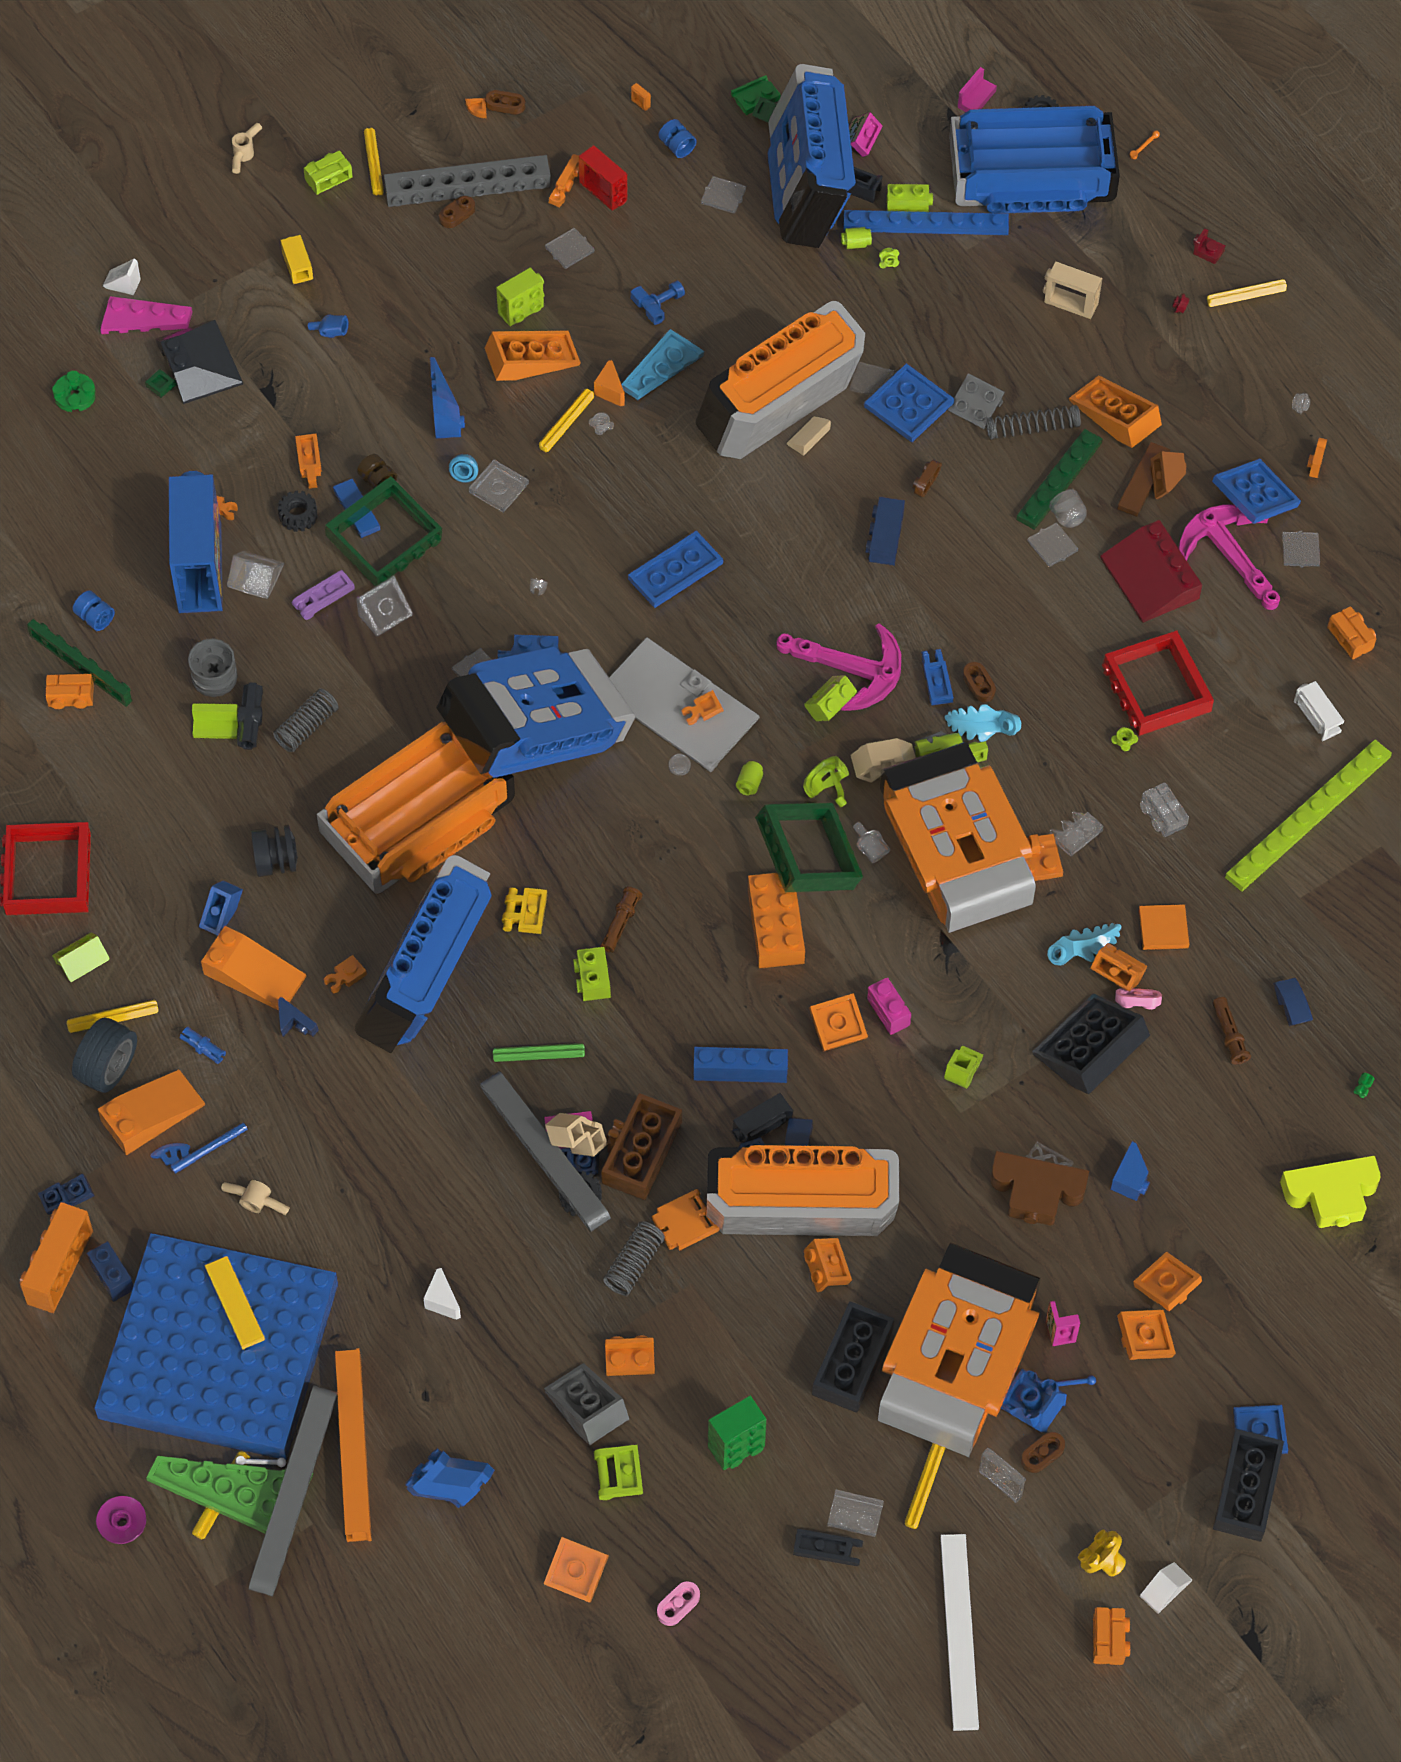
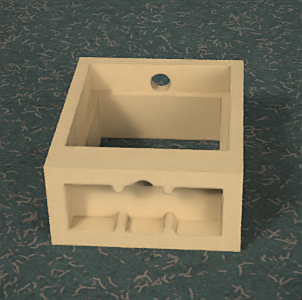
[1043,262,1102,319]

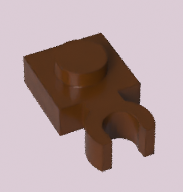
[606,1119,624,1153]

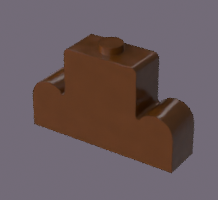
[991,1151,1089,1226]

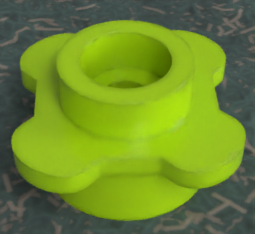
[879,248,899,269]
[1111,727,1138,751]

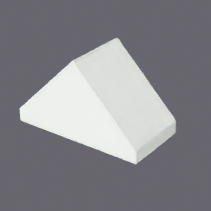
[103,259,141,295]
[424,1268,461,1320]
[1140,1563,1192,1614]

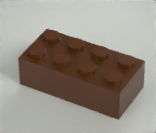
[601,1093,682,1200]

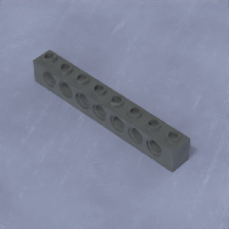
[384,155,551,207]

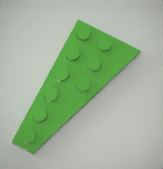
[147,1456,313,1534]

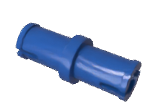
[180,1027,226,1064]

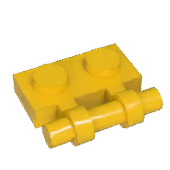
[502,888,547,934]

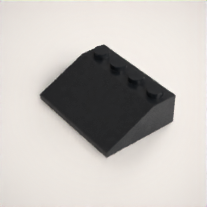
[1032,993,1150,1095]

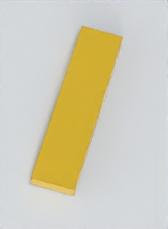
[205,1256,265,1350]

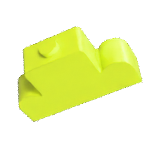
[1280,1156,1381,1228]

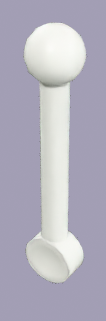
[235,1456,286,1467]

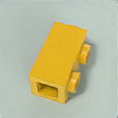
[281,235,313,284]

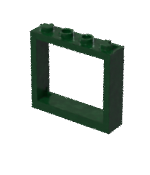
[325,476,442,588]
[755,803,863,893]

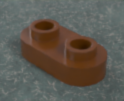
[485,90,526,115]
[439,196,475,228]
[912,459,942,497]
[963,662,996,702]
[1021,1432,1065,1473]

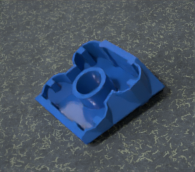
[1001,1369,1067,1432]

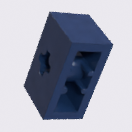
[87,1241,134,1302]

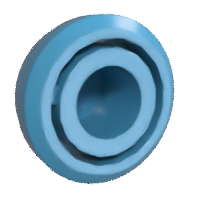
[449,454,478,483]

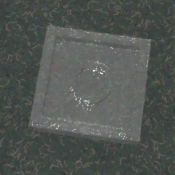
[469,460,529,513]
[979,1448,1026,1503]

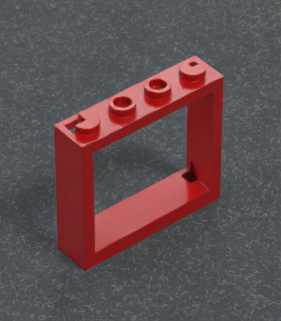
[1102,631,1214,736]
[0,822,91,915]

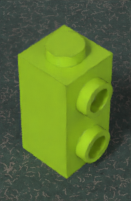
[887,184,933,212]

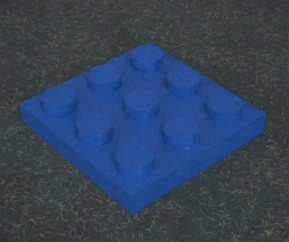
[864,363,954,442]
[1212,459,1301,524]

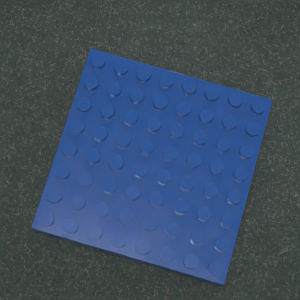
[95,1233,338,1460]

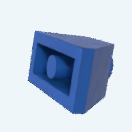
[199,881,243,936]
[1111,1142,1150,1201]

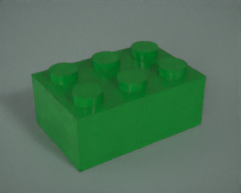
[708,1395,767,1471]

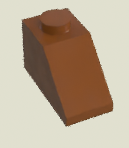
[1151,451,1186,499]

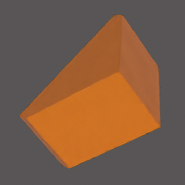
[594,360,625,406]

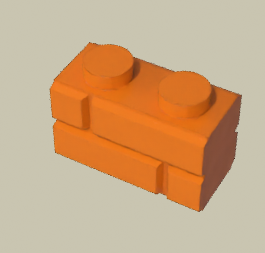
[1327,606,1376,659]
[46,674,94,709]
[1090,943,1147,992]
[1093,1607,1130,1665]

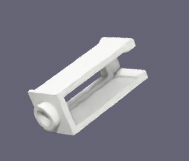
[1294,681,1344,741]

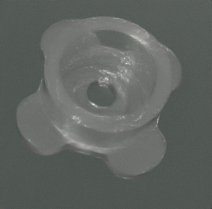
[589,413,614,435]

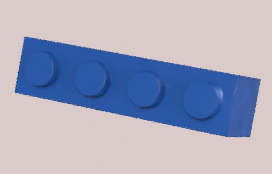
[694,1047,788,1083]

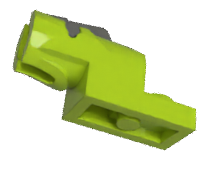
[914,731,988,769]

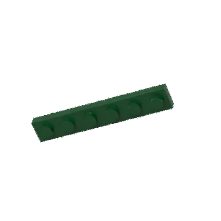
[1016,429,1103,530]
[27,619,132,707]

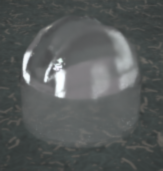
[529,578,548,595]

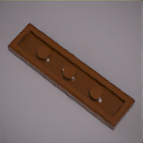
[1117,442,1171,517]

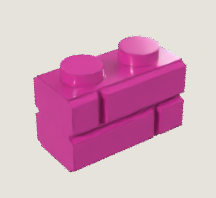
[867,978,911,1035]

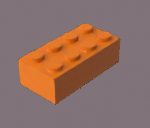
[748,873,805,968]
[20,1202,93,1313]

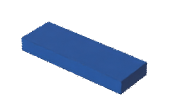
[333,479,380,538]

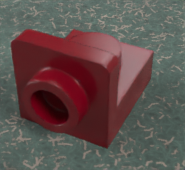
[1193,228,1226,264]

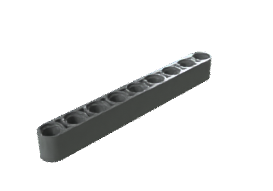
[480,1071,611,1232]
[249,1385,338,1596]

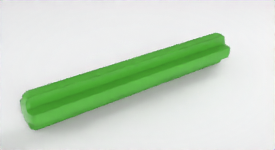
[493,1043,585,1062]

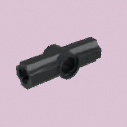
[237,683,263,750]

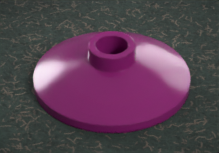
[96,1496,146,1544]

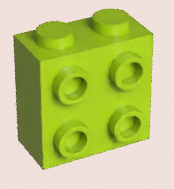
[496,267,545,326]

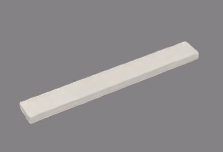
[940,1534,979,1731]

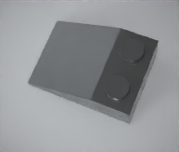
[544,1363,629,1445]

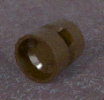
[357,454,397,489]

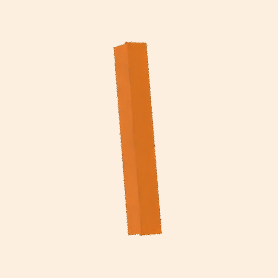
[335,1348,372,1542]

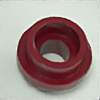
[1172,293,1189,314]

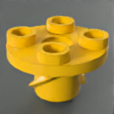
[1078,1529,1126,1577]

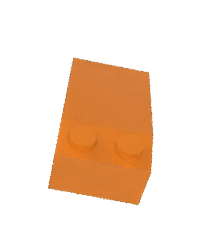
[485,331,581,381]
[1069,375,1162,448]
[201,926,306,1010]
[98,1070,205,1155]

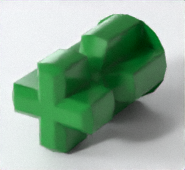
[1354,1073,1375,1098]

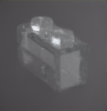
[1140,782,1189,837]

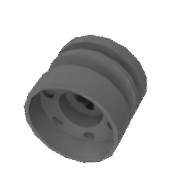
[188,638,238,697]

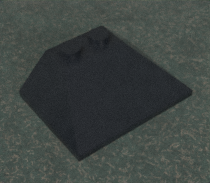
[156,320,243,404]

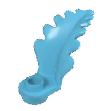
[945,704,1021,742]
[1047,923,1121,966]

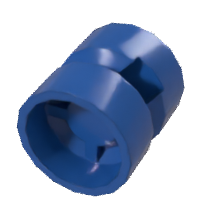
[659,119,697,158]
[73,590,115,631]

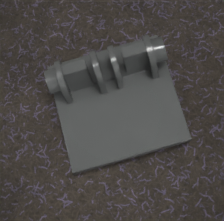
[948,373,1005,429]

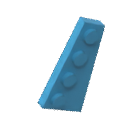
[621,329,704,400]

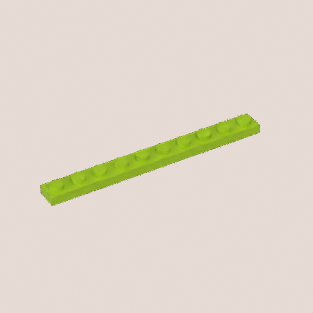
[1225,740,1392,892]

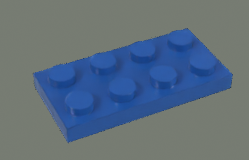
[628,531,723,608]

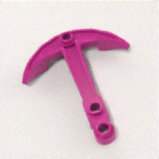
[1179,505,1280,610]
[777,624,901,711]

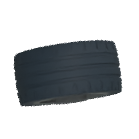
[72,1017,137,1093]

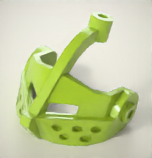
[803,756,849,808]

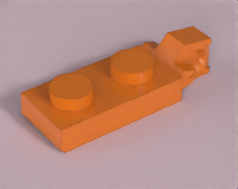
[548,154,579,208]
[295,433,322,489]

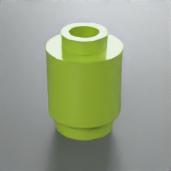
[841,227,872,249]
[736,761,763,795]

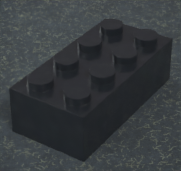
[812,1301,894,1413]
[1213,1429,1284,1542]

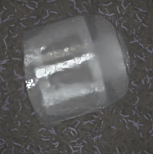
[1049,489,1087,528]

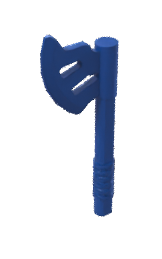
[150,1123,248,1174]

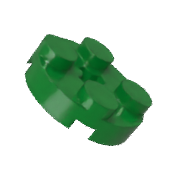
[52,371,96,412]

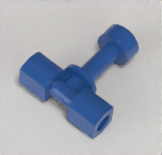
[631,280,685,325]

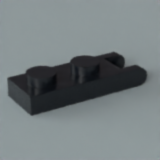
[793,1529,863,1566]

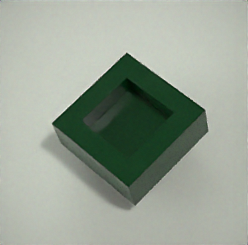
[752,96,777,123]
[145,369,176,398]

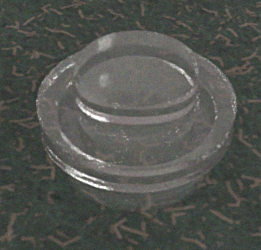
[1292,393,1310,414]
[669,754,691,776]

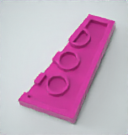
[100,296,192,334]

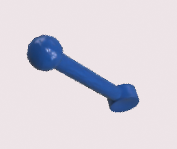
[1051,1376,1096,1386]

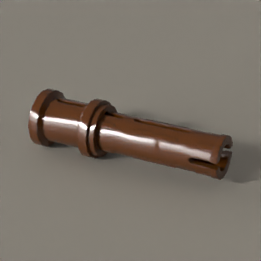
[600,886,643,953]
[1212,997,1251,1065]

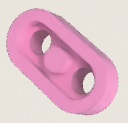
[1115,988,1162,1009]
[657,1582,700,1626]

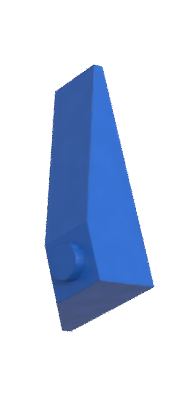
[430,357,465,439]

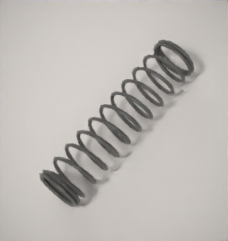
[987,404,1081,440]

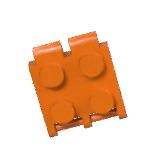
[652,1189,720,1251]

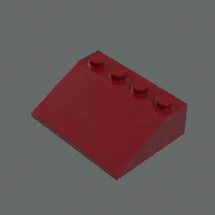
[1100,520,1202,623]

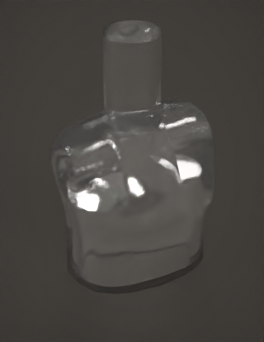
[853,822,891,863]

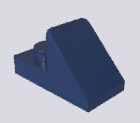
[278,997,319,1037]

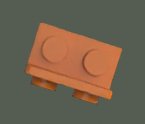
[804,1238,852,1292]
[605,1335,655,1376]

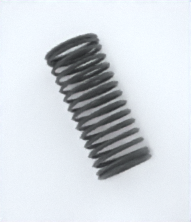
[274,689,339,752]
[603,1221,665,1296]

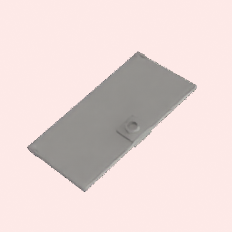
[609,638,759,772]

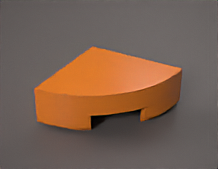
[465,98,487,118]

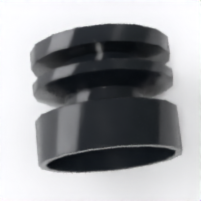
[251,825,298,877]

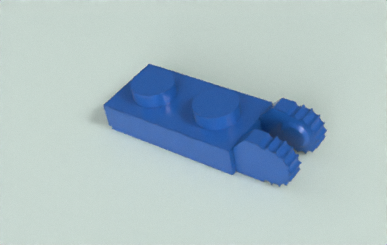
[922,649,953,705]

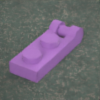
[292,570,355,620]

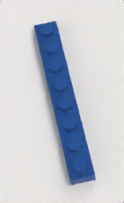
[844,210,1009,235]

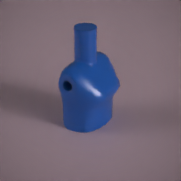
[308,314,349,338]

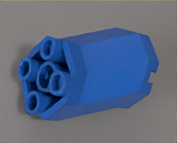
[405,1448,495,1508]

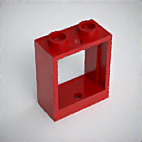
[579,145,628,211]

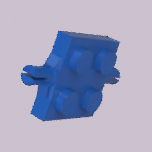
[498,635,569,659]

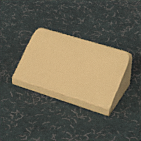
[787,416,831,456]

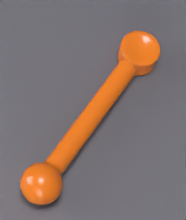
[1130,131,1160,159]

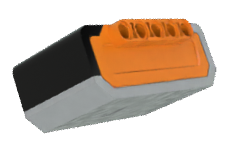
[695,301,865,459]
[706,1145,899,1236]

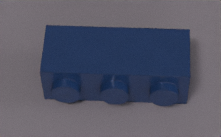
[866,497,905,566]

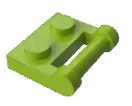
[594,1445,643,1500]

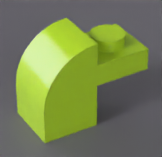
[944,1046,983,1089]

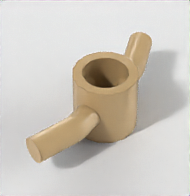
[232,123,262,174]
[222,1180,290,1216]

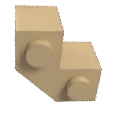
[851,738,918,783]
[545,1113,608,1156]

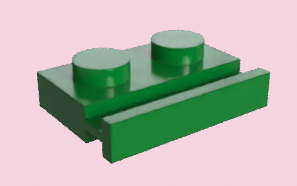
[731,75,781,115]

